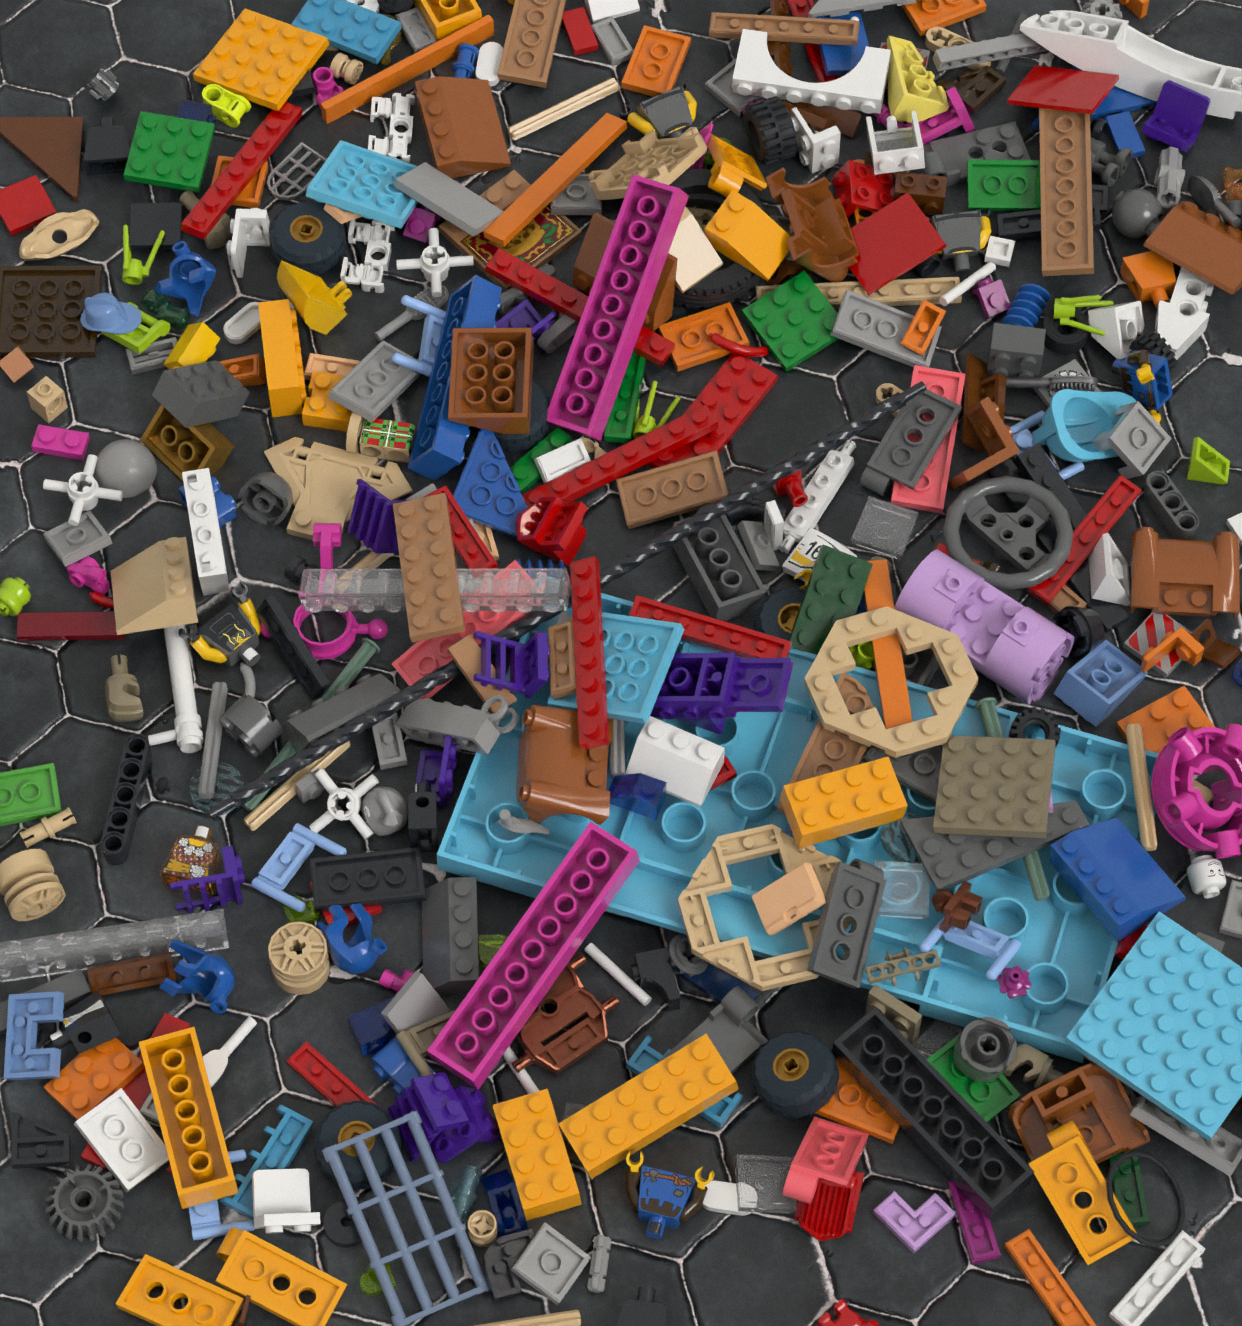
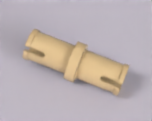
[19,807,77,848]

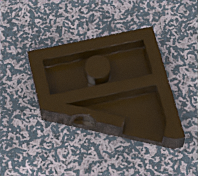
[937,66,1006,114]

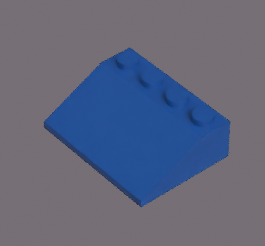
[1049,817,1186,942]

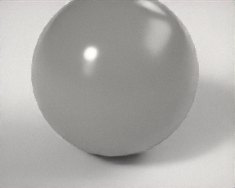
[94,439,157,498]

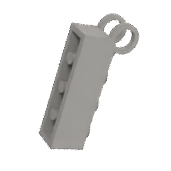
[396,695,519,755]

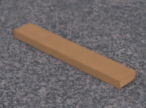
[709,12,859,46]

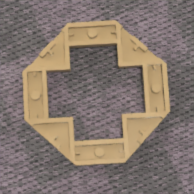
[804,606,978,758]
[678,824,851,991]

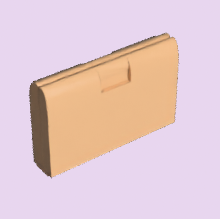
[752,863,826,936]

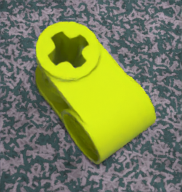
[202,84,251,128]

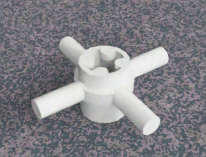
[397,228,474,298]
[43,454,123,526]
[309,768,379,840]

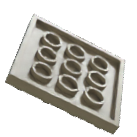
[933,736,1056,838]

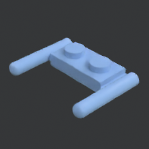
[392,295,446,377]
[251,823,347,912]
[919,915,1021,981]
[189,1149,255,1241]

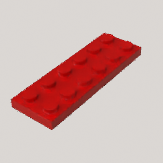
[647,353,778,469]

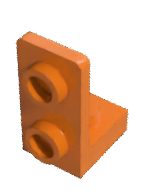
[1140,627,1205,673]

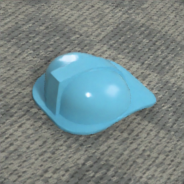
[1032,389,1137,462]

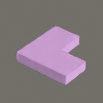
[873,1191,956,1254]

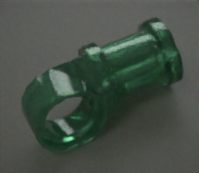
[141,289,191,330]

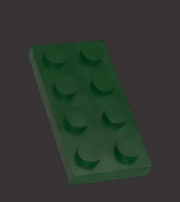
[788,544,873,655]

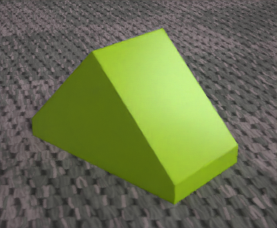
[1187,437,1230,485]

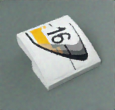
[782,527,857,581]

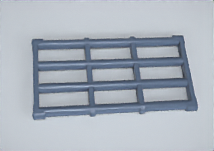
[322,1111,489,1326]

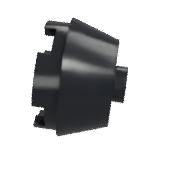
[1052,606,1104,658]

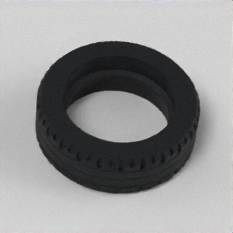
[670,169,767,310]

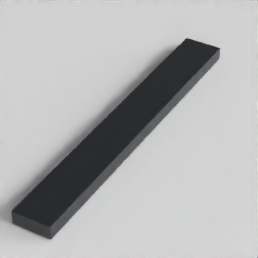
[988,459,1129,633]

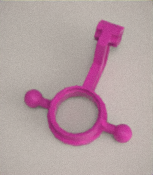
[260,523,388,660]

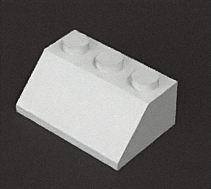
[625,716,725,808]

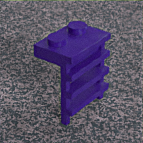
[346,479,409,554]
[474,631,550,698]
[170,846,245,914]
[388,1072,469,1162]

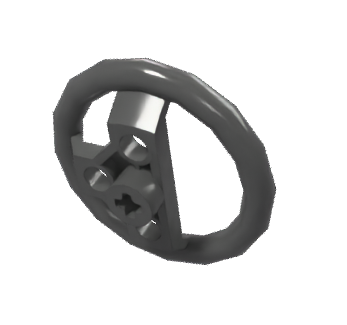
[942,476,1074,590]

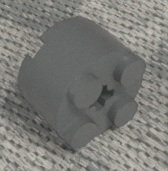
[219,693,283,758]
[953,1017,1017,1082]

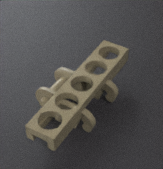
[865,947,941,986]

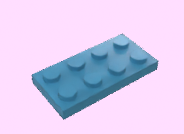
[291,0,402,64]

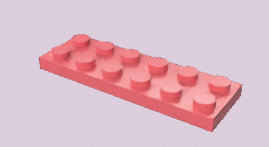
[890,365,965,514]
[392,560,548,699]

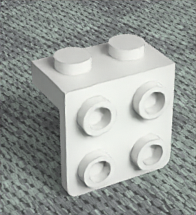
[790,107,841,174]
[227,208,270,278]
[252,1169,320,1234]

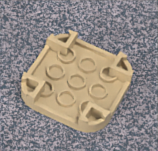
[588,127,707,200]

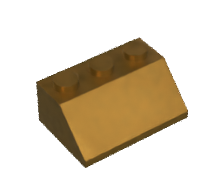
[140,405,235,481]

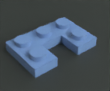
[4,991,64,1081]

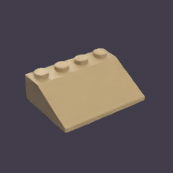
[111,537,198,635]

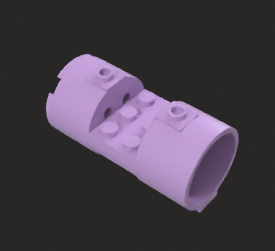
[895,549,1074,705]

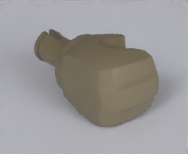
[180,191,232,250]
[105,655,144,722]
[1003,1043,1065,1089]

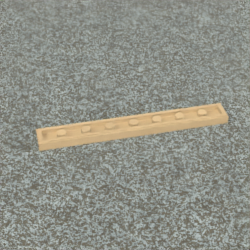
[755,277,962,309]

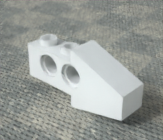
[1155,267,1214,360]

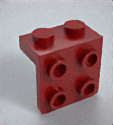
[833,160,894,218]

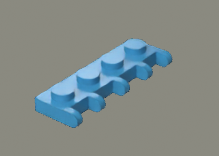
[626,1035,743,1128]
[220,1105,314,1220]

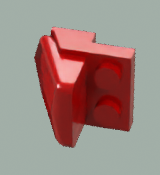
[516,496,588,566]
[794,1171,865,1241]

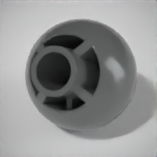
[1112,188,1163,239]

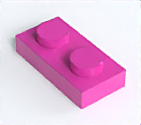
[31,424,90,460]

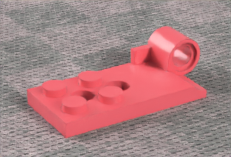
[782,1117,869,1204]

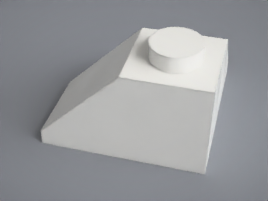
[1088,301,1144,359]

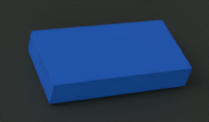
[1105,111,1145,158]

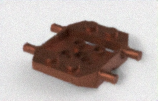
[511,953,620,1075]

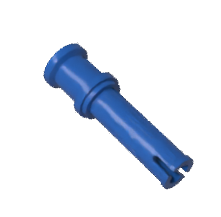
[452,43,479,78]

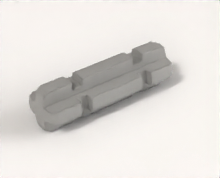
[587,1235,611,1293]

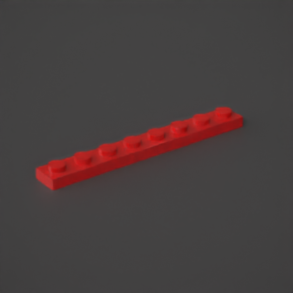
[181,102,302,239]
[485,248,675,367]
[522,404,719,507]
[570,556,609,751]

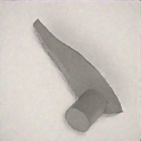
[497,809,550,835]

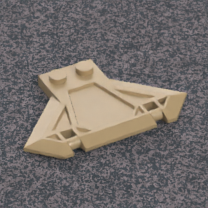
[264,437,413,540]

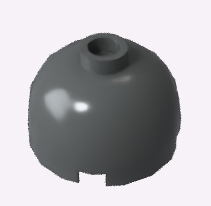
[238,471,293,525]

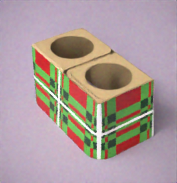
[359,418,416,463]

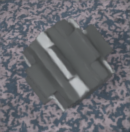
[86,68,119,101]

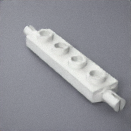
[779,440,856,554]

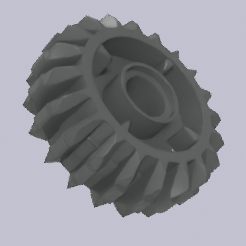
[45,1164,124,1243]

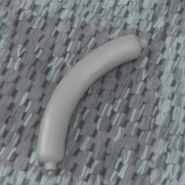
[240,662,256,698]

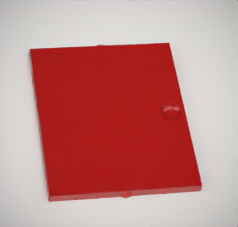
[1007,65,1119,114]
[848,192,947,296]

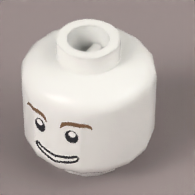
[1187,855,1226,898]

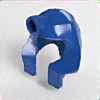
[155,241,216,317]
[316,903,387,975]
[159,940,235,1014]

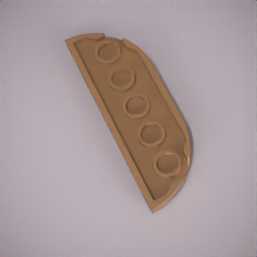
[777,673,874,814]

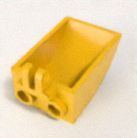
[277,260,352,335]

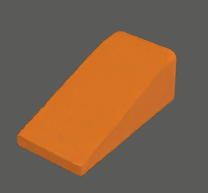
[900,299,946,356]
[219,354,266,386]

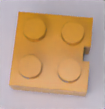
[302,371,352,432]

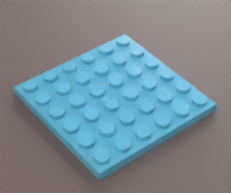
[1064,911,1242,1141]

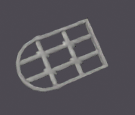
[267,142,327,201]

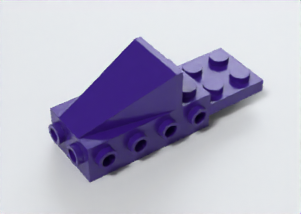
[650,653,794,734]

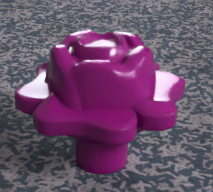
[997,966,1032,998]

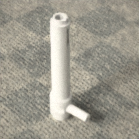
[148,625,204,753]

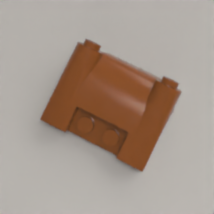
[766,168,859,283]
[1128,527,1240,619]
[516,704,613,825]
[1007,1063,1150,1164]

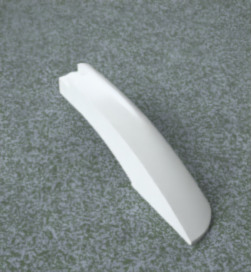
[1020,10,1242,119]

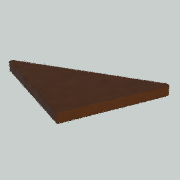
[0,117,84,201]

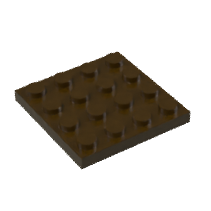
[0,266,102,358]

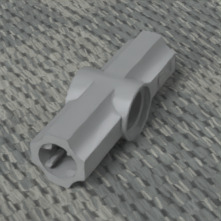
[1154,146,1185,208]

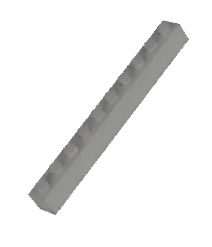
[933,33,1048,71]

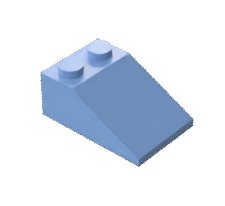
[1054,640,1148,727]

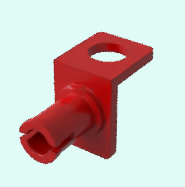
[772,469,808,507]

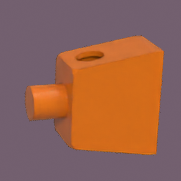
[1120,251,1176,309]

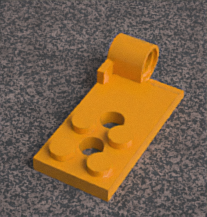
[708,134,767,197]
[1028,1120,1137,1265]
[215,1227,347,1326]
[115,1254,245,1326]

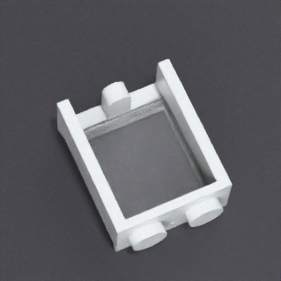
[866,110,925,175]

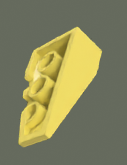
[887,36,949,123]

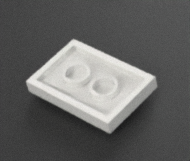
[74,1088,169,1193]

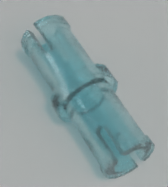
[454,1165,482,1225]

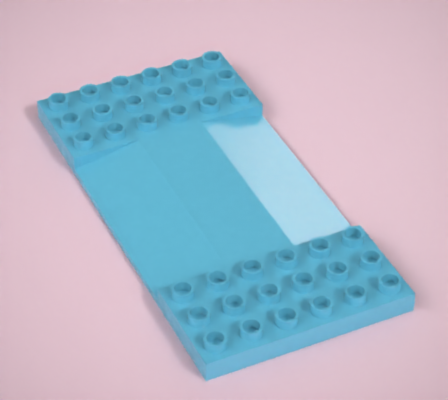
[437,576,1159,1063]

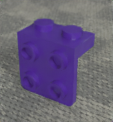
[1141,80,1211,153]
[495,299,556,340]
[414,735,458,807]
[430,1086,501,1163]

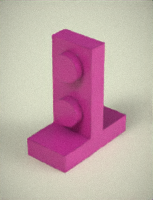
[906,87,975,145]

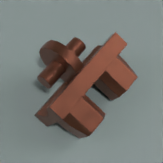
[932,881,983,932]

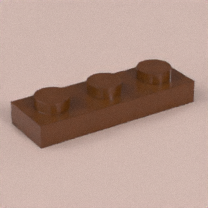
[87,951,176,995]

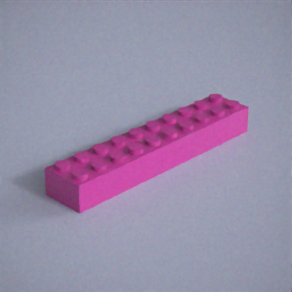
[546,174,689,441]
[427,822,640,1090]

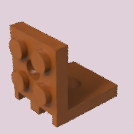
[948,397,1020,491]

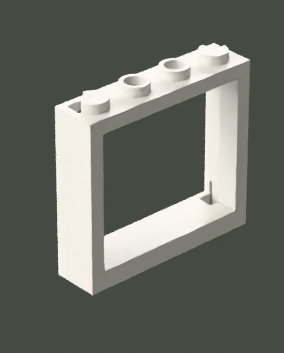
[182,468,230,596]

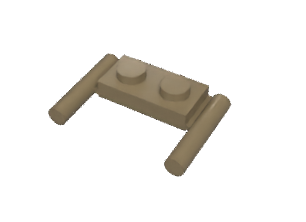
[396,1010,456,1076]

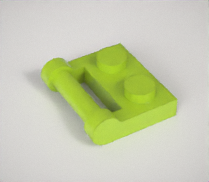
[102,302,170,354]

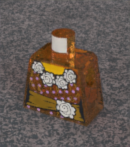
[160,826,219,895]

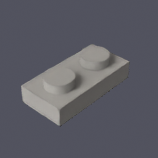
[372,712,407,770]

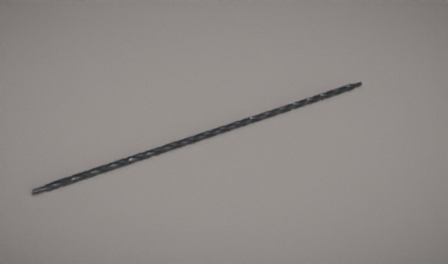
[206,381,927,820]

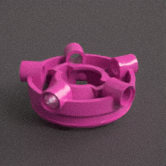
[1151,724,1242,859]

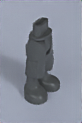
[1091,137,1133,187]

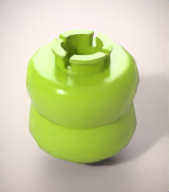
[0,577,31,616]

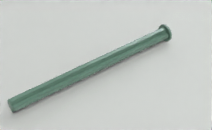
[242,638,380,812]
[975,697,1050,901]

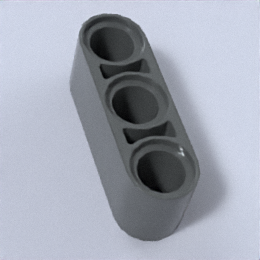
[1143,471,1199,540]

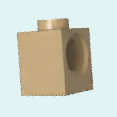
[27,376,68,423]

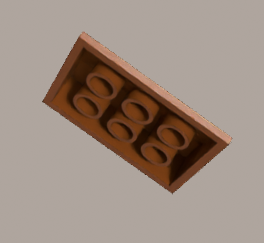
[415,76,511,178]
[1143,201,1242,295]
[573,212,678,332]
[448,328,534,434]

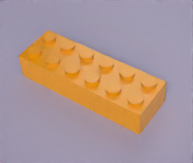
[139,1027,239,1209]
[558,1034,739,1179]

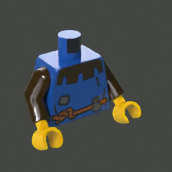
[1112,349,1173,426]
[626,1150,715,1239]

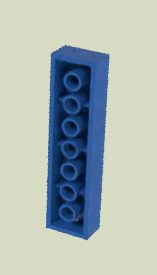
[407,275,502,481]

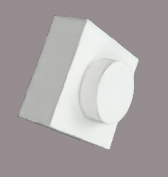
[984,236,1015,267]

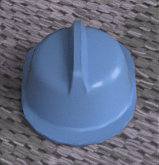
[81,292,142,334]

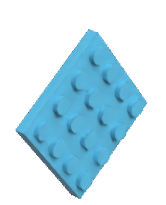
[306,140,418,229]
[547,612,685,724]

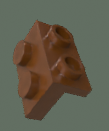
[893,172,947,215]

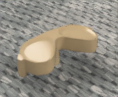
[581,436,606,459]

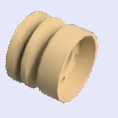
[0,849,66,921]
[268,922,330,995]

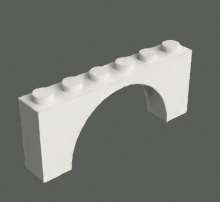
[733,29,891,114]

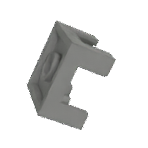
[1092,401,1172,479]

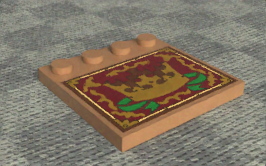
[439,170,582,291]

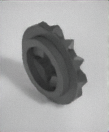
[667,934,709,977]

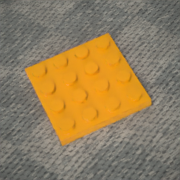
[193,9,329,111]

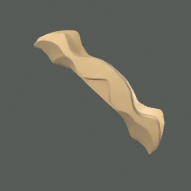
[19,209,99,261]

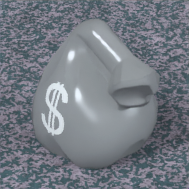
[361,786,408,836]

